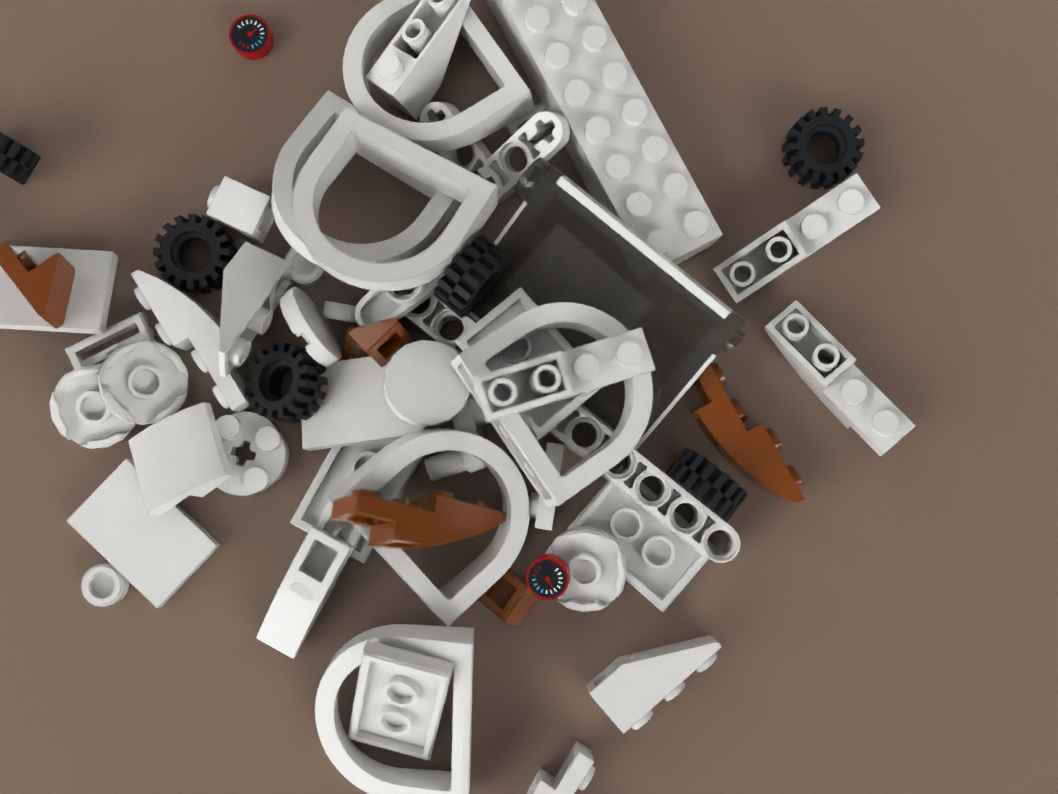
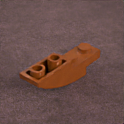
[690,362,805,503]
[331,489,506,549]

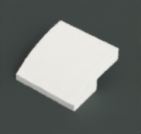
[128,402,232,516]

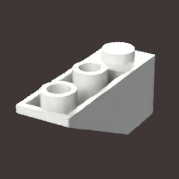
[365,0,471,120]
[219,242,294,378]
[587,635,722,734]

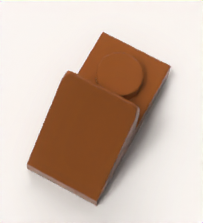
[0,241,75,329]

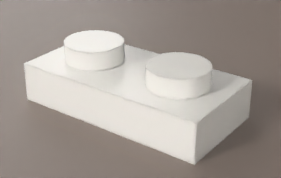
[529,442,564,531]

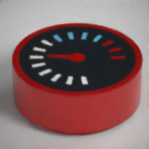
[229,14,274,60]
[526,554,571,600]

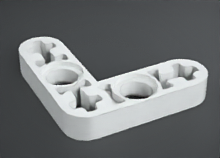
[419,102,570,204]

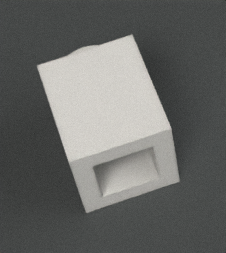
[206,176,274,244]

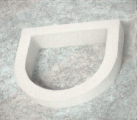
[342,0,535,152]
[271,90,462,267]
[292,107,498,291]
[450,302,653,507]
[326,428,530,626]
[315,624,474,794]

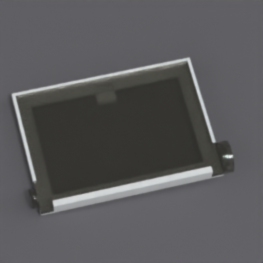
[469,157,746,450]

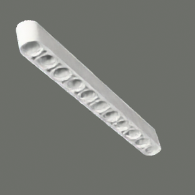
[395,287,741,563]

